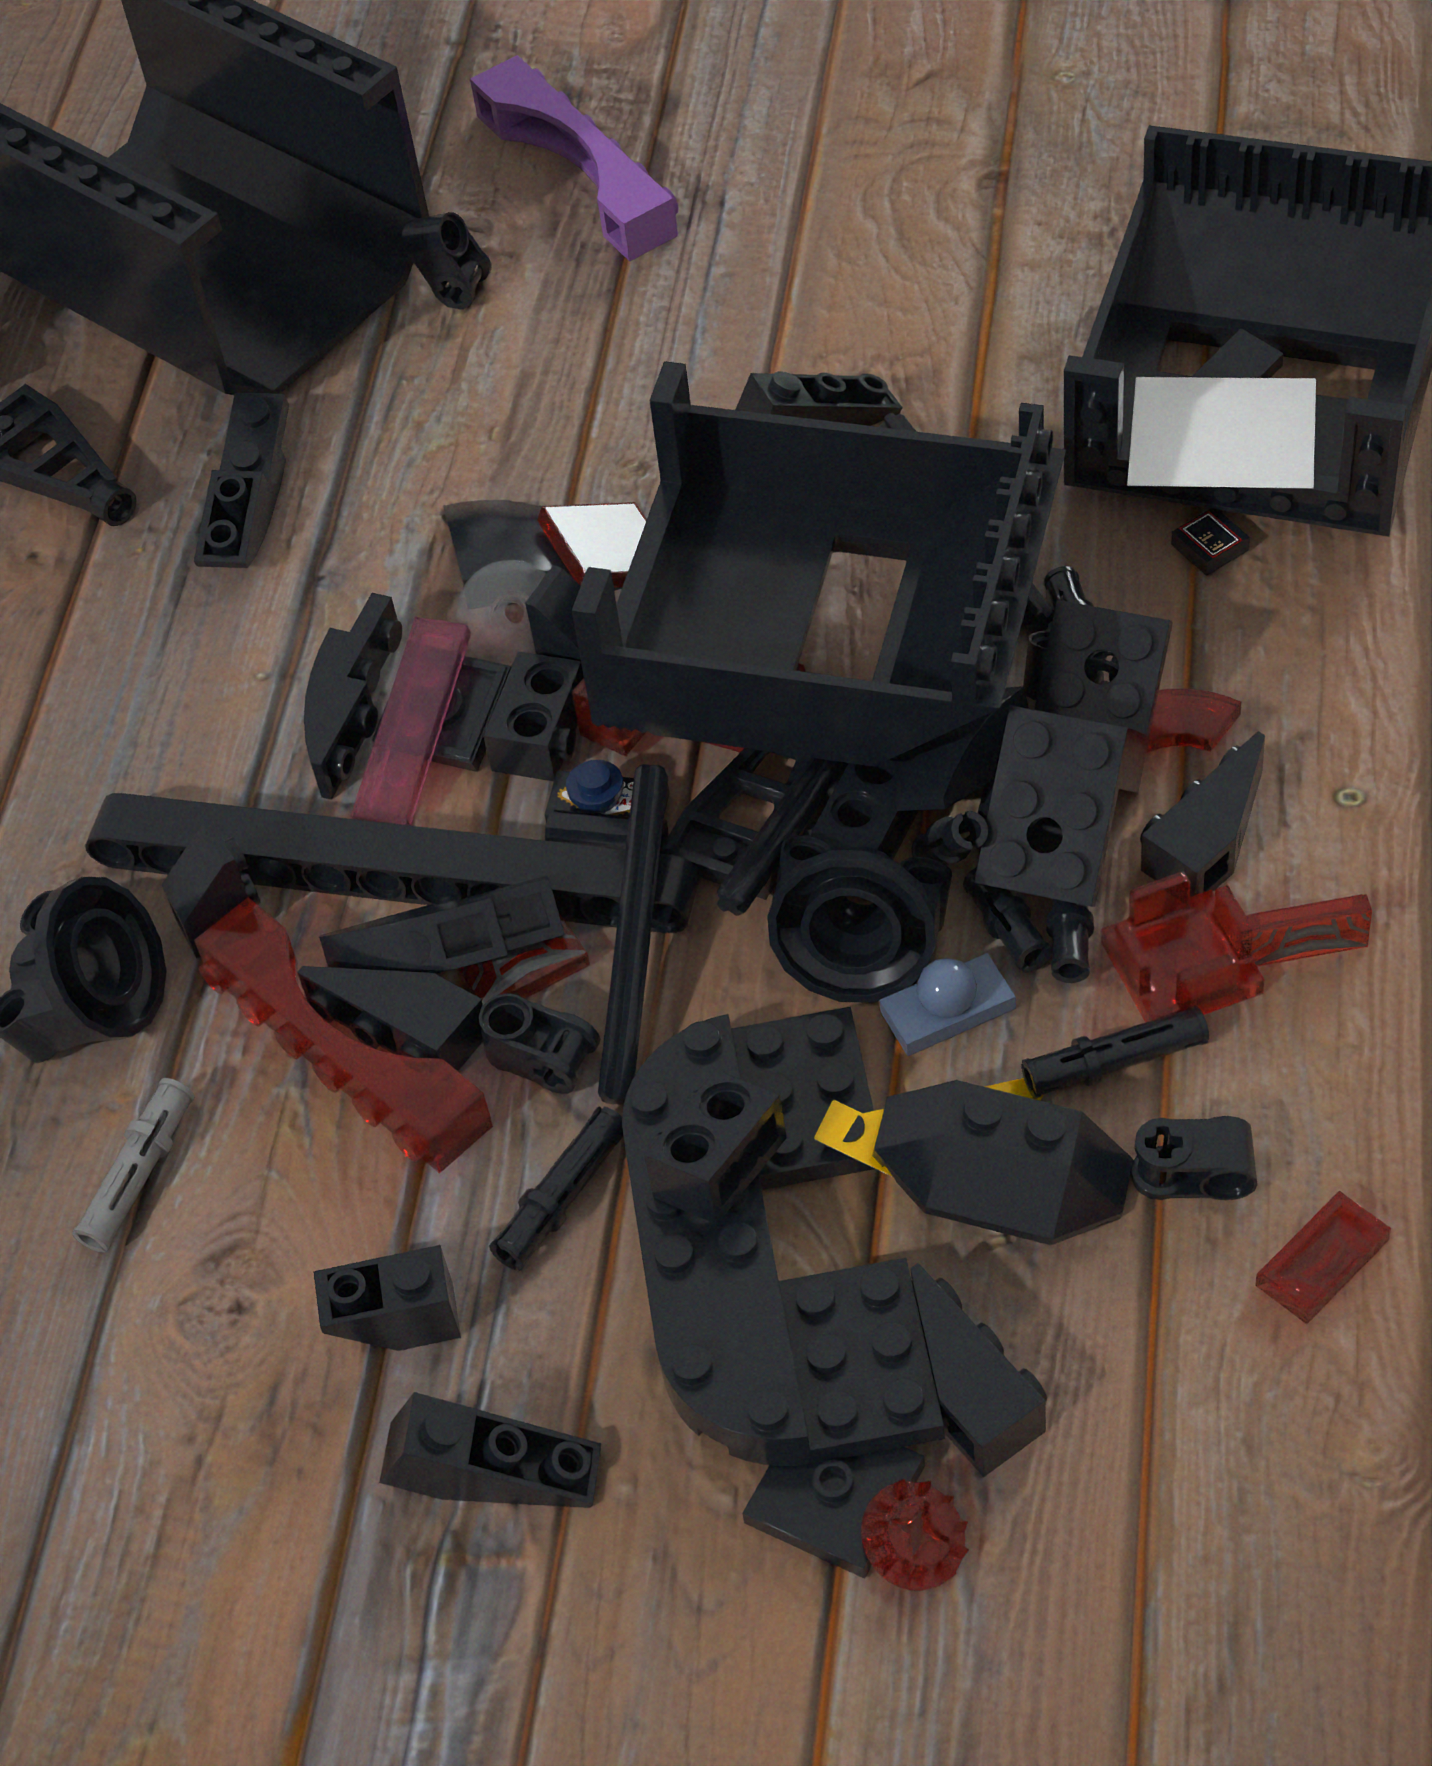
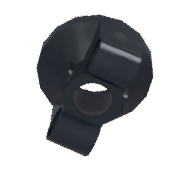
[767,835,952,1003]
[0,877,167,1063]

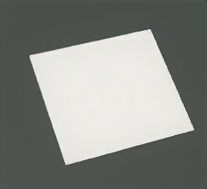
[1127,377,1316,488]

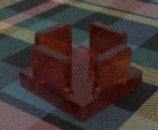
[1101,872,1265,1023]

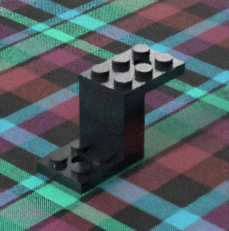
[974,600,1173,907]

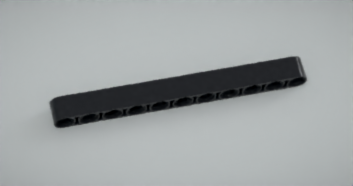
[85,793,701,933]

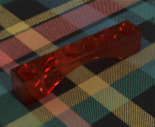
[194,897,493,1173]

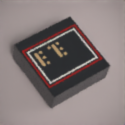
[1171,509,1250,576]

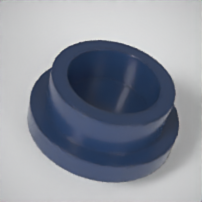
[566,760,624,814]

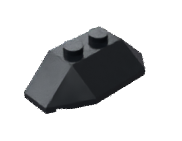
[872,1080,1133,1245]

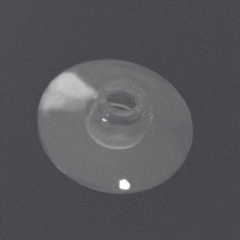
[456,560,546,667]

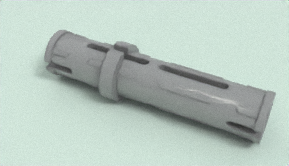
[72,1078,195,1253]

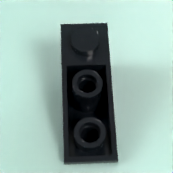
[735,371,903,426]
[1140,731,1265,908]
[297,966,483,1084]
[911,1263,1047,1477]
[379,1392,601,1508]

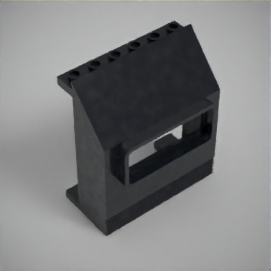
[1064,125,1432,537]
[572,361,1066,767]

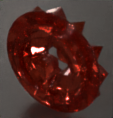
[861,1479,969,1591]

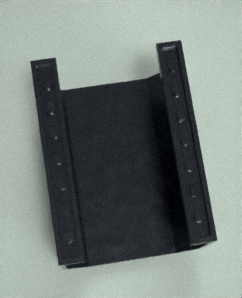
[0,0,429,395]

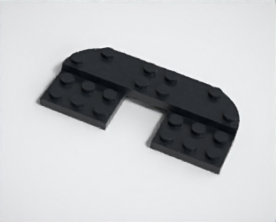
[622,1006,945,1466]

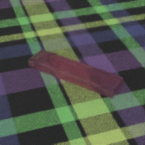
[350,617,472,826]

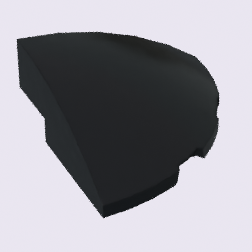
[443,500,627,612]

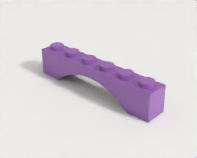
[470,55,678,261]

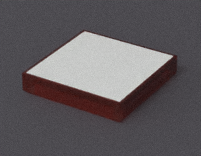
[537,502,647,588]

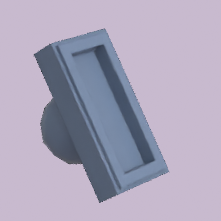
[879,953,1016,1056]

